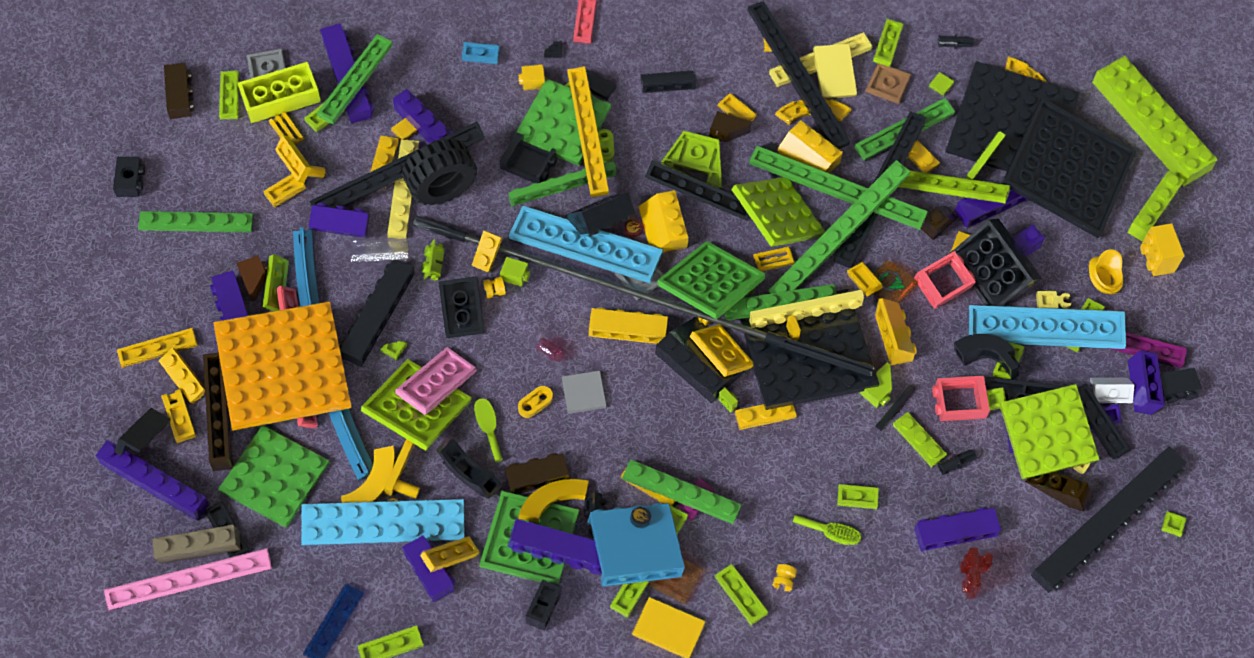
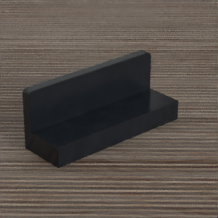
[641,70,697,93]
[114,408,171,456]

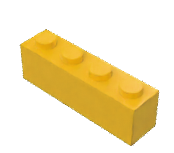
[589,307,668,344]

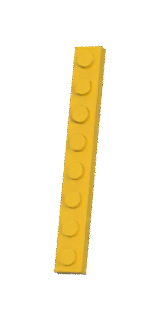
[567,66,609,198]

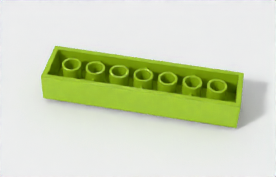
[1092,56,1218,186]

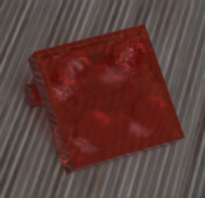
[960,547,993,599]

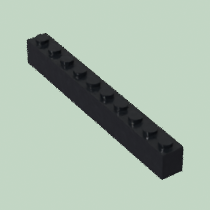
[1031,446,1187,593]

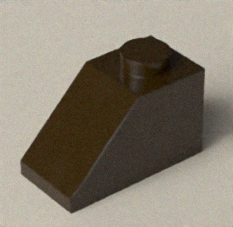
[709,111,752,142]
[921,206,959,240]

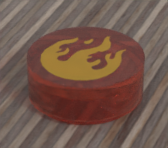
[624,219,643,238]

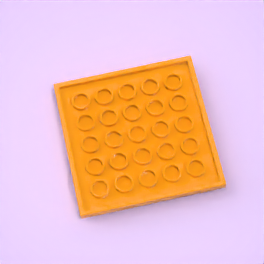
[213,302,351,431]

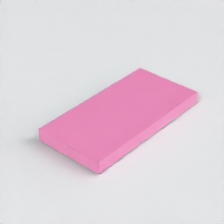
[396,347,477,415]

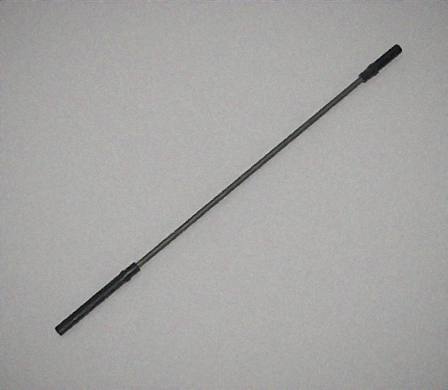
[413,216,874,376]

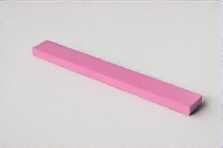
[104,548,272,610]

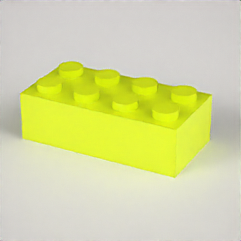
[238,62,321,123]

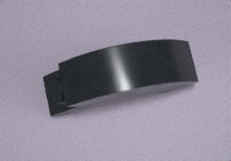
[954,334,1020,380]
[436,436,502,499]

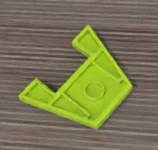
[661,131,722,188]

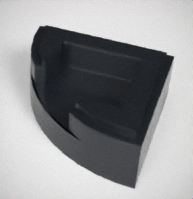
[544,41,562,58]

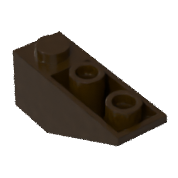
[1025,472,1092,512]

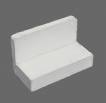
[1090,378,1134,403]

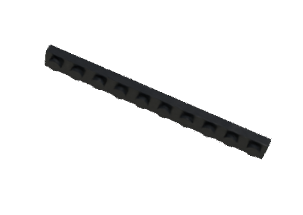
[747,0,850,149]
[834,111,927,268]
[309,121,486,209]

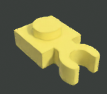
[1036,291,1071,309]

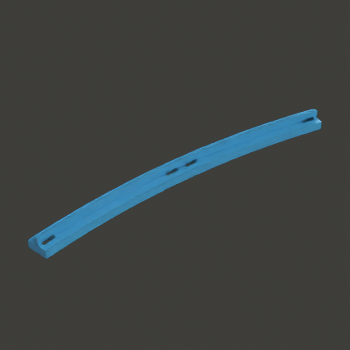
[293,227,373,481]

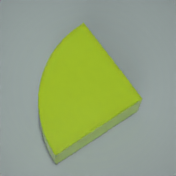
[380,341,407,360]

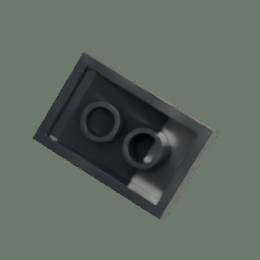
[438,276,484,338]

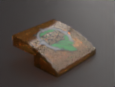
[873,260,918,304]

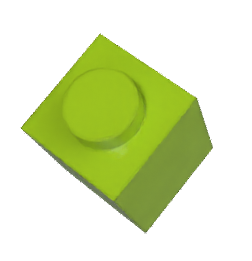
[500,257,530,287]

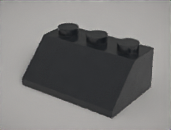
[565,193,636,236]

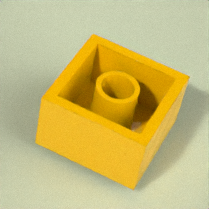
[1140,223,1184,277]

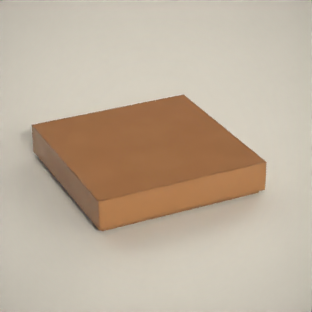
[865,63,911,104]

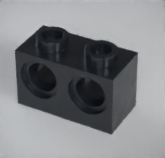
[525,579,561,631]

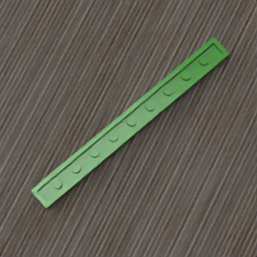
[749,146,928,230]
[768,160,910,294]

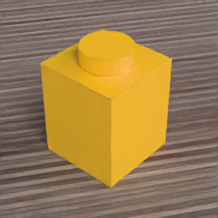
[518,65,545,90]

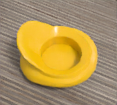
[1089,249,1123,295]

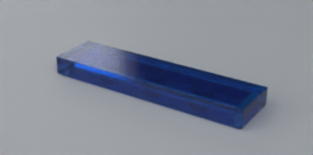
[303,583,364,658]

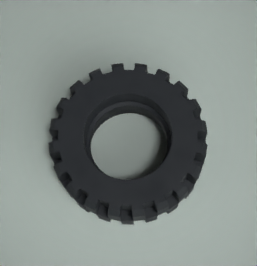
[402,138,477,206]

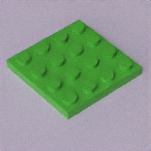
[514,79,611,166]
[658,241,765,320]
[218,425,330,528]
[479,491,579,586]

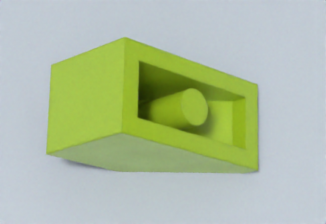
[860,362,892,408]

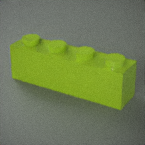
[1127,171,1184,242]

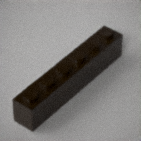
[203,352,233,471]

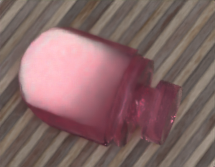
[535,337,565,362]

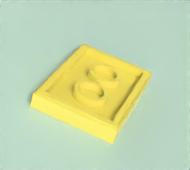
[813,44,857,99]

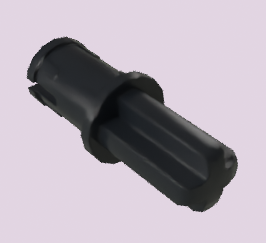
[938,35,974,49]
[937,449,977,475]

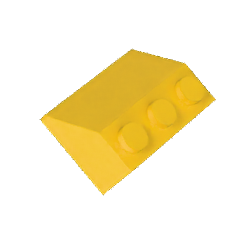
[777,120,843,173]
[638,190,688,253]
[875,298,917,365]

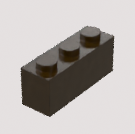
[164,62,195,119]
[505,453,569,494]

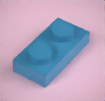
[462,42,500,64]

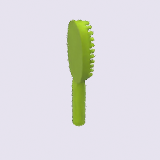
[474,399,503,463]
[793,515,861,545]

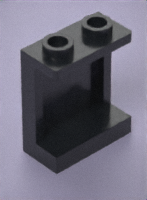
[500,132,558,183]

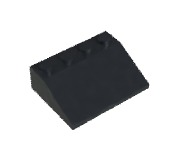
[949,218,1042,307]
[655,317,746,403]

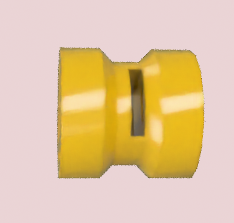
[483,276,506,299]
[772,564,797,591]

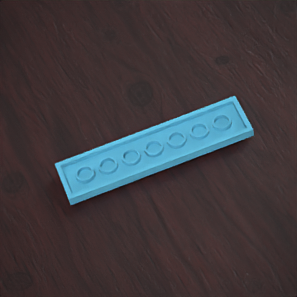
[509,206,663,283]
[969,305,1126,349]
[302,499,465,545]

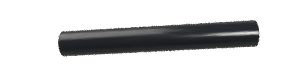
[875,385,916,431]

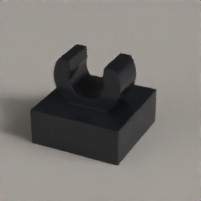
[584,492,607,517]

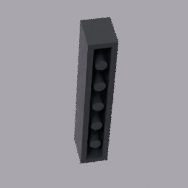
[645,159,750,221]
[339,258,415,367]

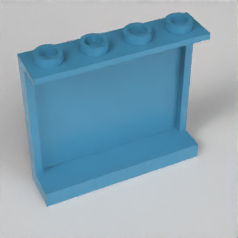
[588,503,685,587]

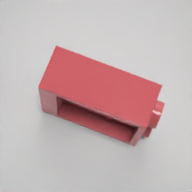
[914,251,975,309]
[932,376,990,421]

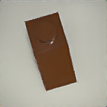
[237,255,268,302]

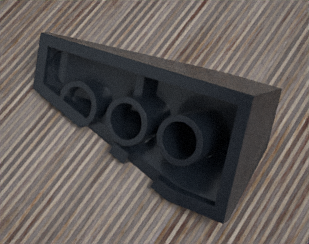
[985,377,1064,401]

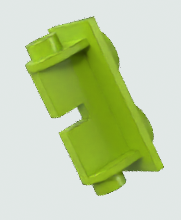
[421,239,445,280]

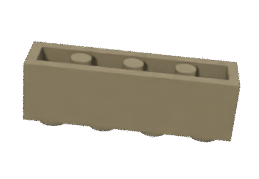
[153,525,241,564]

